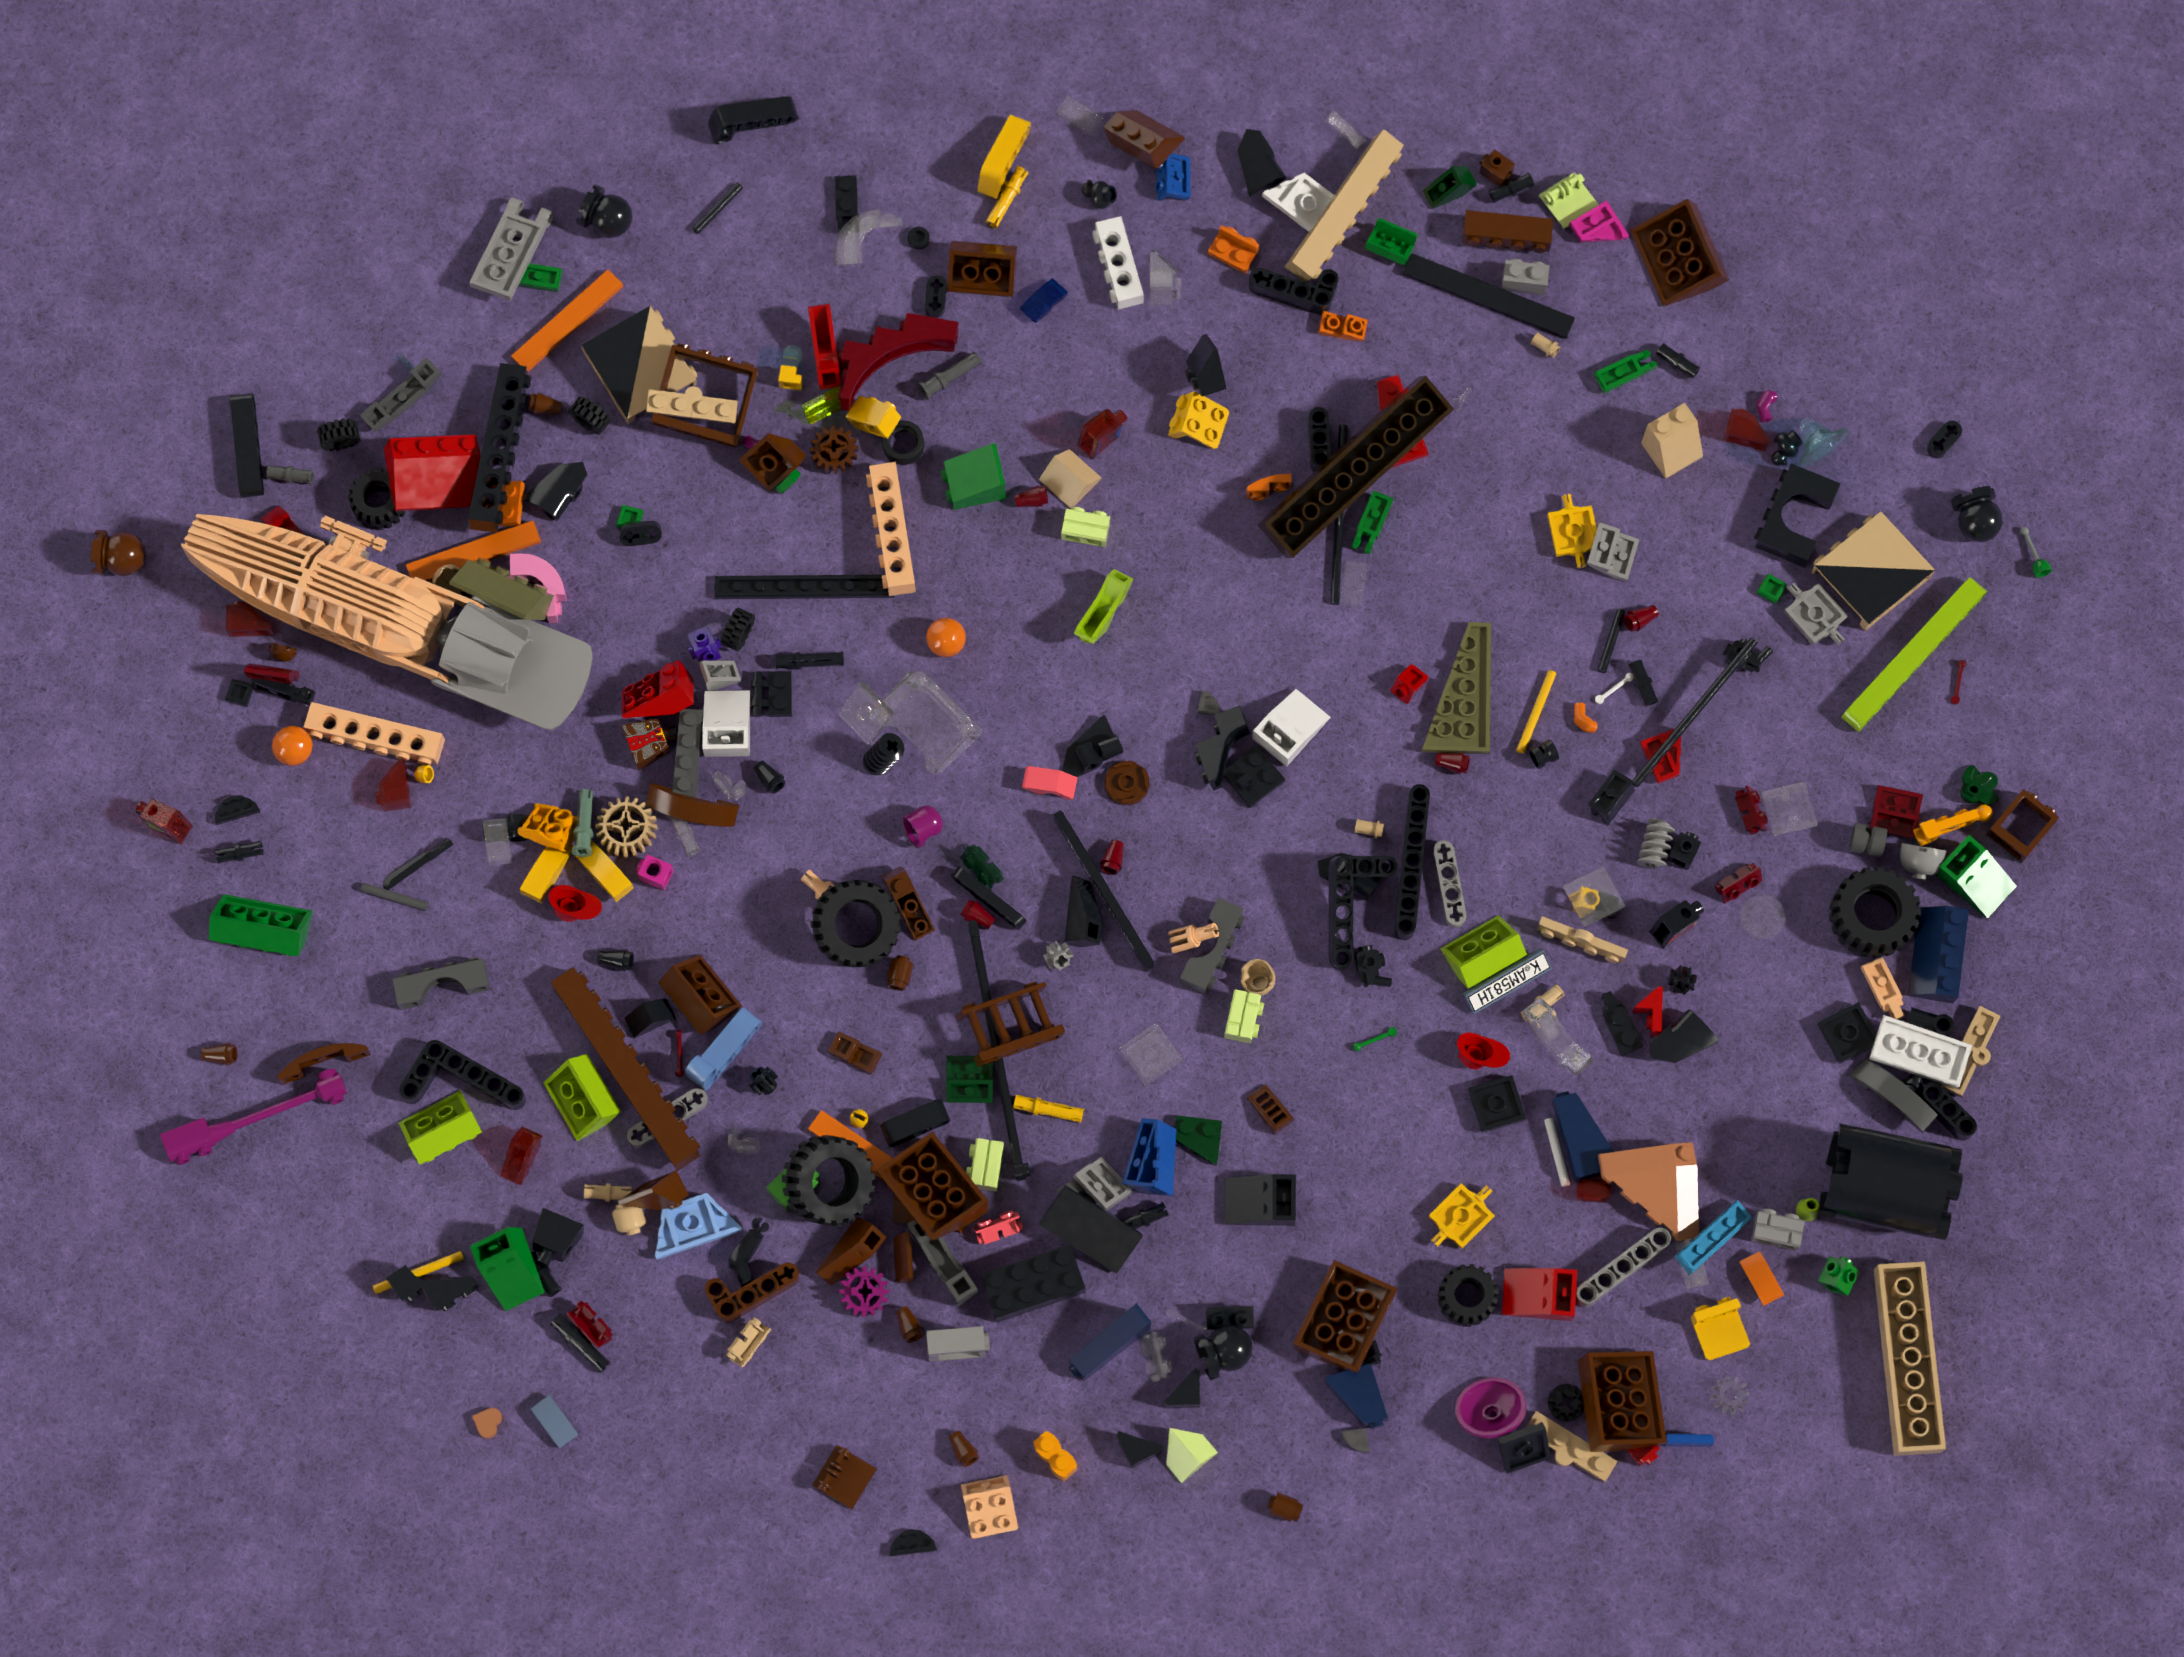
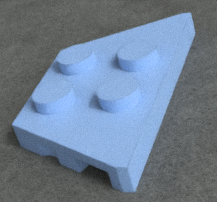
[655,1193,742,1260]

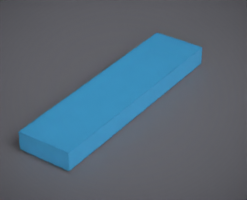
[1674,1200,1752,1275]

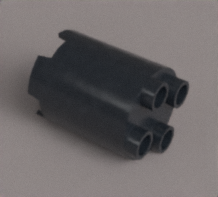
[1819,1123,1963,1240]

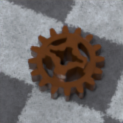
[810,426,859,474]

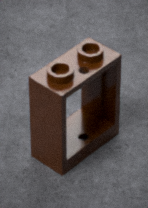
[1986,789,2059,863]

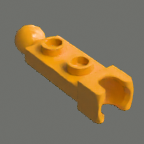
[1913,804,1993,846]

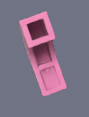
[510,554,567,623]

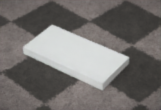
[1869,1015,1972,1089]

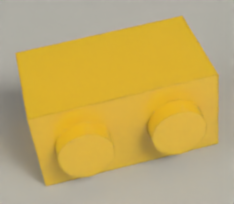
[846,395,901,439]

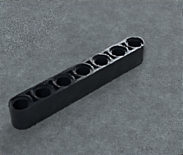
[1394,784,1430,940]

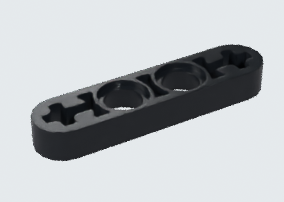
[951,866,1027,930]

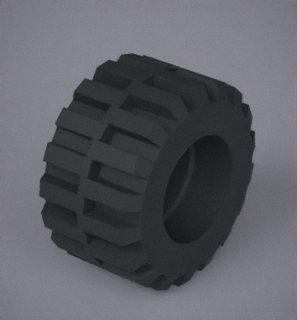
[348,468,406,530]
[1438,1264,1498,1327]

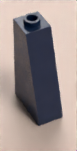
[1552,1091,1614,1182]
[1069,1303,1151,1381]

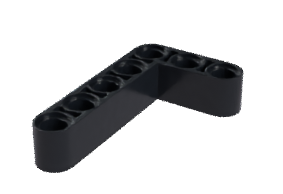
[1329,856,1399,969]
[399,1040,526,1110]

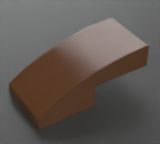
[828,1031,882,1075]

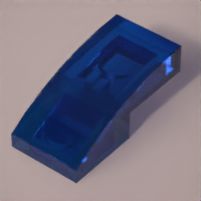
[1020,278,1068,323]

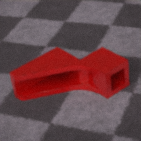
[808,304,842,390]

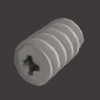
[1637,818,1675,869]

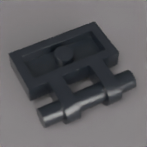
[751,671,792,717]

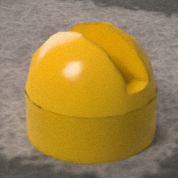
[414,765,434,783]
[850,1109,869,1129]

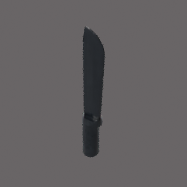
[383,837,454,890]

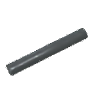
[361,883,429,911]

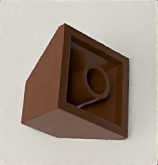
[738,433,806,492]
[618,1170,689,1210]

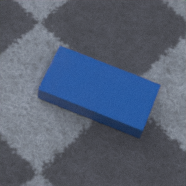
[1664,1434,1714,1447]

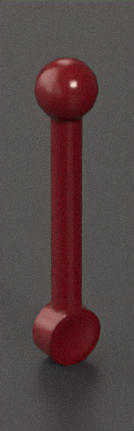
[1950,660,1966,705]
[675,1030,684,1078]

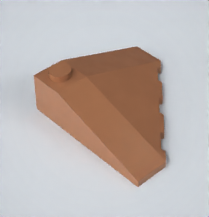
[1598,1142,1699,1241]

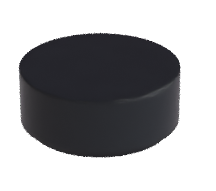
[908,227,930,250]

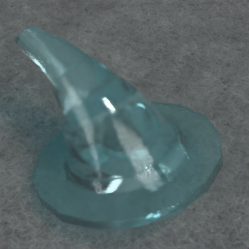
[1798,418,1849,468]

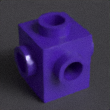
[686,626,722,663]

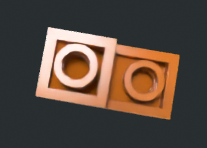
[1317,311,1368,341]
[1246,473,1292,501]
[1740,1251,1784,1306]

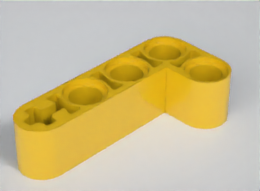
[977,115,1031,199]

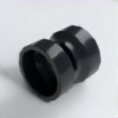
[1529,739,1559,769]

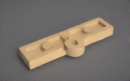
[646,386,738,424]
[1537,916,1628,964]
[1941,1006,2000,1098]
[1527,1411,1618,1482]

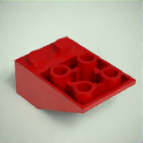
[621,659,694,718]
[1502,1268,1577,1321]

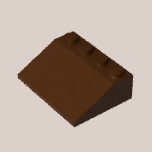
[1630,198,1729,307]
[876,1132,989,1241]
[1293,1260,1398,1373]
[1577,1351,1667,1452]

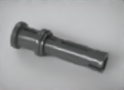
[918,351,982,400]

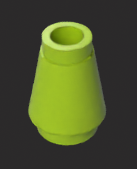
[1796,1198,1819,1221]

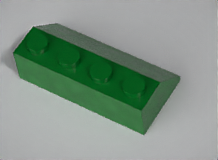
[209,894,313,956]

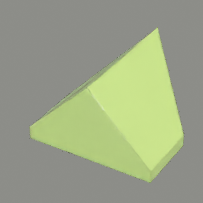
[1166,1428,1218,1483]

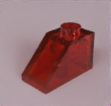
[1723,409,1770,452]
[226,601,275,637]
[376,758,411,811]
[500,1126,543,1185]

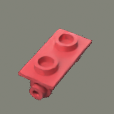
[973,1210,1023,1245]

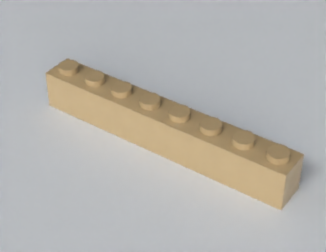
[1285,129,1404,282]

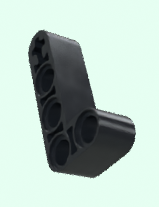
[708,96,798,145]
[1248,268,1339,315]

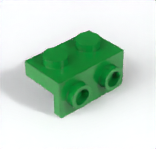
[1364,218,1418,266]

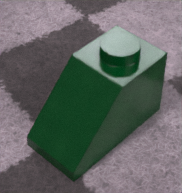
[1422,166,1477,209]

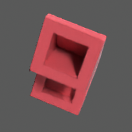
[1022,766,1078,800]

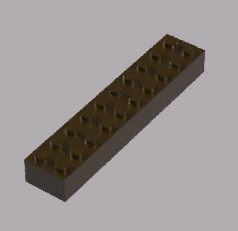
[1257,376,1454,558]

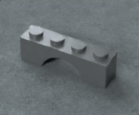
[672,709,703,798]
[1180,897,1245,995]
[393,957,491,1010]
[907,1220,978,1307]

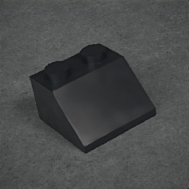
[1185,334,1227,397]

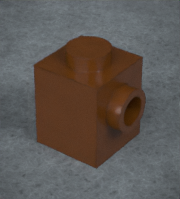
[1479,149,1515,187]

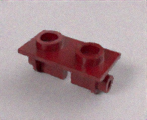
[1735,785,1768,835]
[1715,863,1762,904]
[566,1300,613,1349]

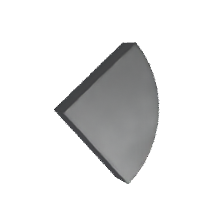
[1198,690,1220,717]
[1342,1428,1369,1453]

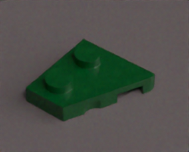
[1175,1115,1222,1166]

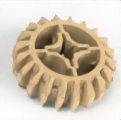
[595,796,658,858]

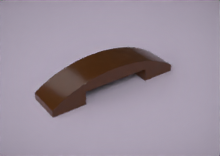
[645,783,739,827]
[278,1043,371,1085]

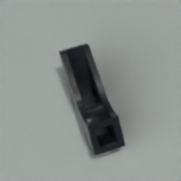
[1194,705,1251,791]
[386,1264,477,1312]

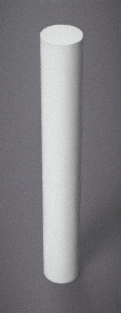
[1544,1118,1571,1187]

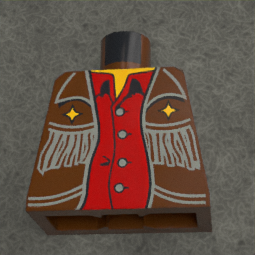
[622,719,678,770]

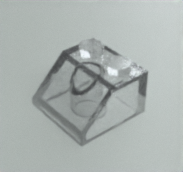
[1149,249,1181,307]

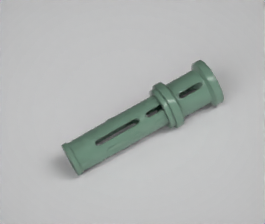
[572,789,594,857]

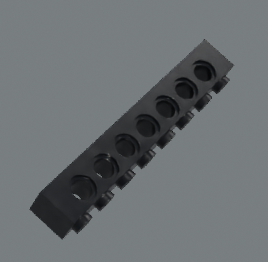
[468,363,531,533]

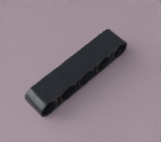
[230,393,264,498]

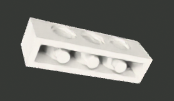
[1092,216,1144,309]

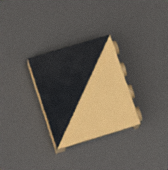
[582,305,698,424]
[1811,512,1935,631]

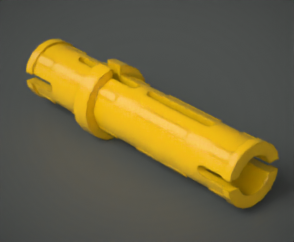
[985,166,1028,229]
[1013,1094,1084,1123]

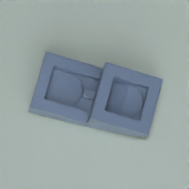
[530,1394,579,1449]

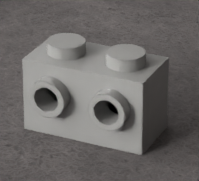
[1501,259,1550,295]

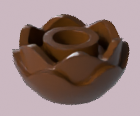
[269,642,297,662]

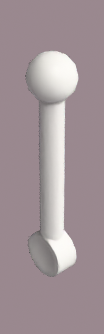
[1595,673,1634,704]

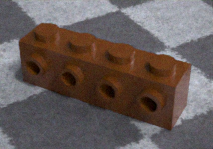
[1462,210,1554,253]

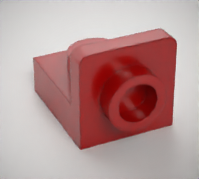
[1390,663,1429,704]
[1626,1445,1660,1466]

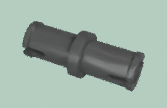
[266,465,314,484]

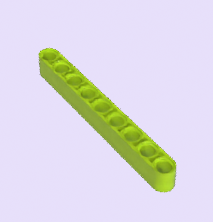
[1841,577,1987,732]

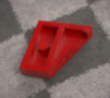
[1640,729,1681,784]

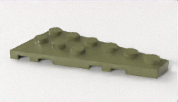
[1421,622,1491,754]

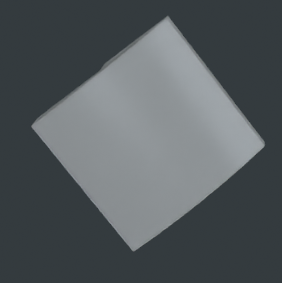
[1587,522,1639,582]
[1073,1157,1133,1211]

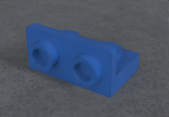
[1155,154,1191,201]

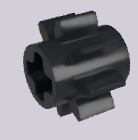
[1668,965,1697,995]
[749,1066,778,1095]

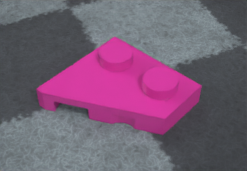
[1569,201,1629,243]

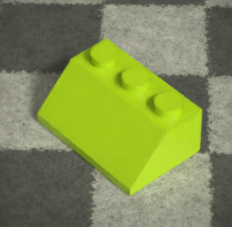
[1440,915,1527,989]
[543,1054,621,1141]
[398,1090,482,1165]

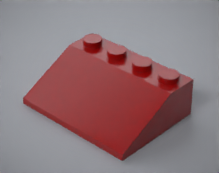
[383,435,480,511]

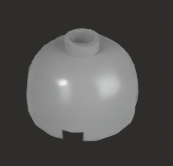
[1900,843,1946,880]

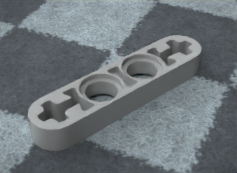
[1433,840,1466,928]
[627,1088,708,1148]

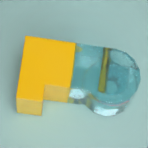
[778,345,803,390]

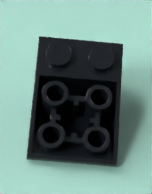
[1225,1174,1296,1226]

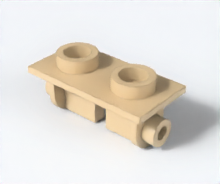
[726,1317,771,1367]

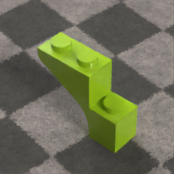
[1074,569,1134,644]

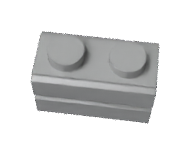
[1751,1209,1805,1251]

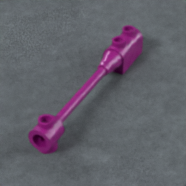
[160,1068,347,1165]

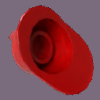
[548,885,602,922]
[1457,1032,1510,1070]

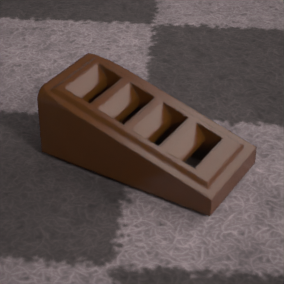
[1247,1084,1294,1135]

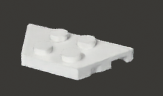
[1262,173,1334,231]

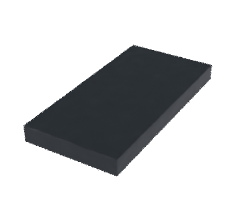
[1039,1185,1143,1274]

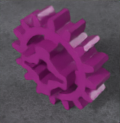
[838,1266,890,1317]

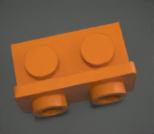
[1207,225,1259,274]
[486,480,525,526]

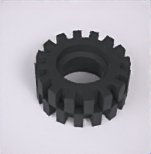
[568,396,611,435]
[317,418,361,452]
[721,607,755,651]

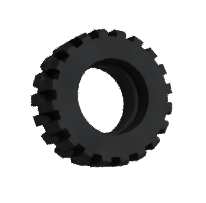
[1829,866,1921,958]
[811,880,901,967]
[782,1135,876,1226]

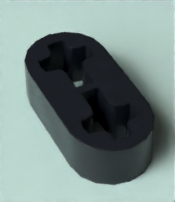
[925,276,947,318]
[1927,421,1962,458]
[619,521,662,546]

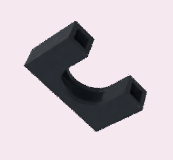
[1754,463,1841,568]

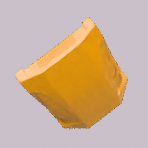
[518,803,577,852]

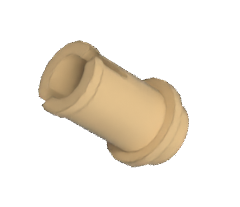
[1531,333,1560,358]
[1355,819,1384,839]

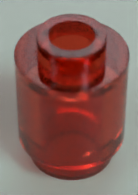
[1577,1179,1611,1203]

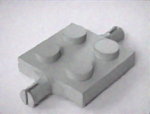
[1784,583,1848,646]

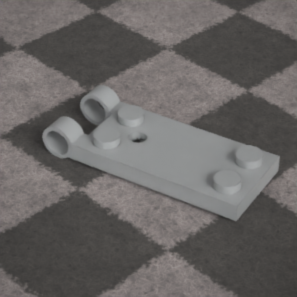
[469,197,554,301]

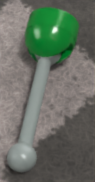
[2020,527,2052,578]

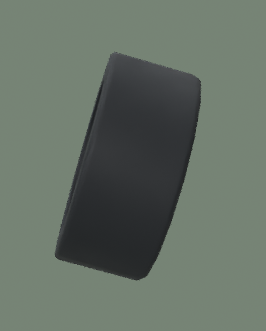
[882,420,925,465]

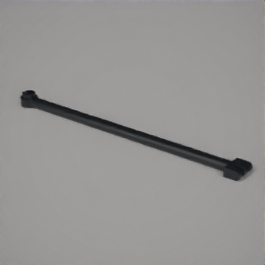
[969,920,1030,1181]

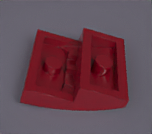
[244,663,300,684]
[1870,785,1923,839]

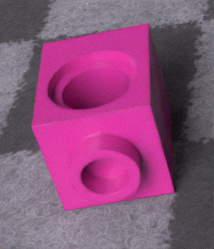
[636,854,674,891]

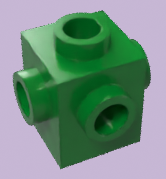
[1818,1256,1859,1296]

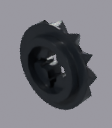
[1548,1383,1584,1421]

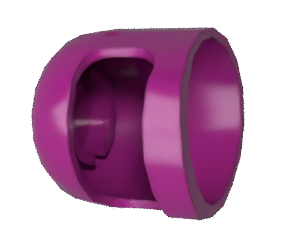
[903,805,943,848]

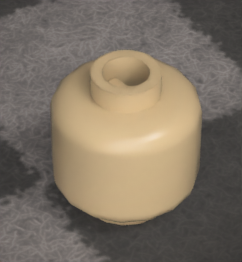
[612,1204,646,1236]

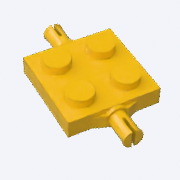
[1547,494,1597,568]
[1428,1183,1495,1250]

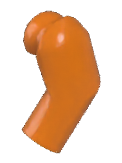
[1574,703,1598,733]

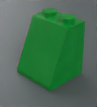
[941,443,1006,510]

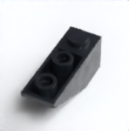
[1064,875,1102,947]

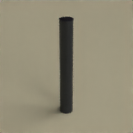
[692,182,743,234]
[1597,609,1625,673]

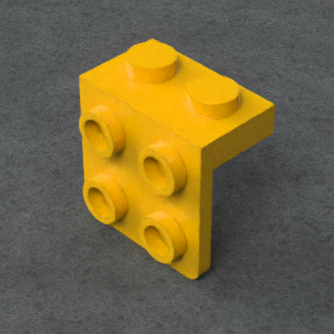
[1168,391,1229,449]
[1690,1297,1750,1361]

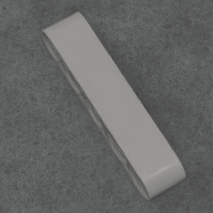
[1576,1228,1671,1308]

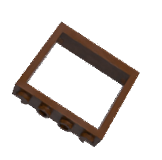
[650,343,758,448]

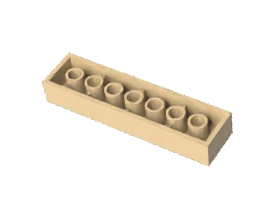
[1873,1262,1946,1456]

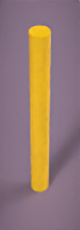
[1516,670,1557,754]
[373,1251,464,1294]

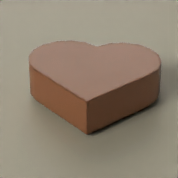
[472,1408,502,1439]

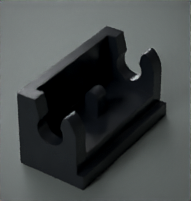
[1588,769,1635,826]

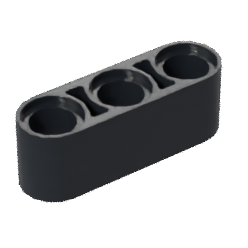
[1308,407,1331,472]
[1919,1083,1977,1141]
[880,1099,951,1147]

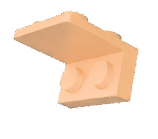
[961,1475,1018,1539]

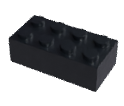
[981,1244,1086,1323]

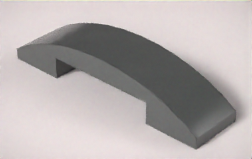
[360,357,441,432]
[1850,1058,1937,1133]

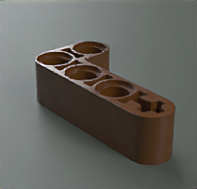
[705,1262,800,1323]

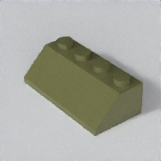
[449,557,554,620]

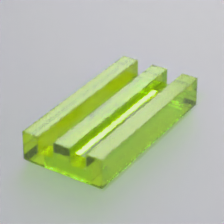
[801,385,841,425]

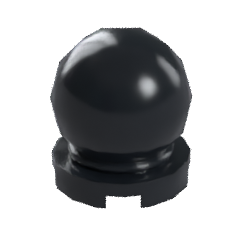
[576,184,633,238]
[1951,486,2003,543]
[1194,1325,1252,1381]

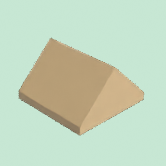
[1039,449,1102,509]

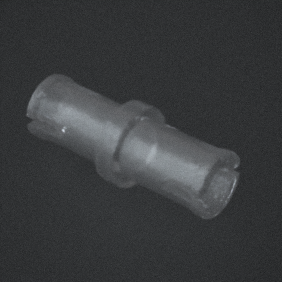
[1326,111,1366,150]
[669,816,700,857]

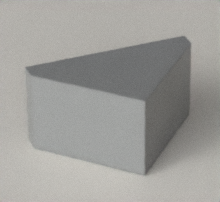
[699,661,741,691]

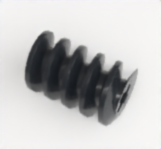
[863,733,905,775]

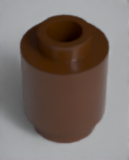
[886,955,913,991]
[1267,1492,1304,1522]

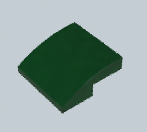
[946,1055,993,1103]

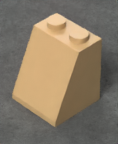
[1641,403,1703,479]

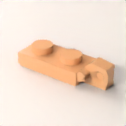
[1861,957,1904,1020]

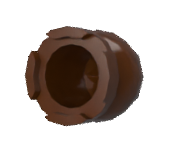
[91,529,146,576]

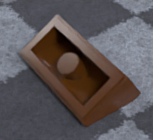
[893,1232,914,1283]

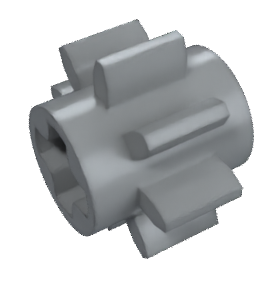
[1043,941,1073,971]

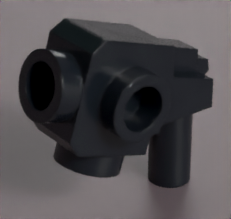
[1723,639,1773,673]
[1354,945,1392,987]

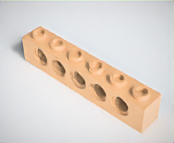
[866,462,916,596]
[304,702,445,766]

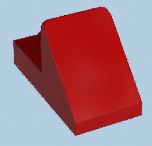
[261,505,304,535]
[1632,986,1663,1037]

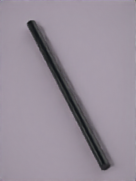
[1330,424,1348,605]
[1633,638,1758,788]

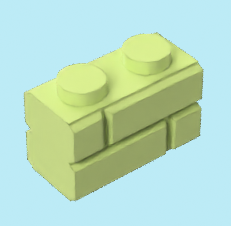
[1061,507,1110,547]
[1224,990,1264,1044]
[966,1138,1004,1192]

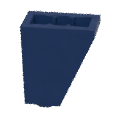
[1325,1363,1388,1429]

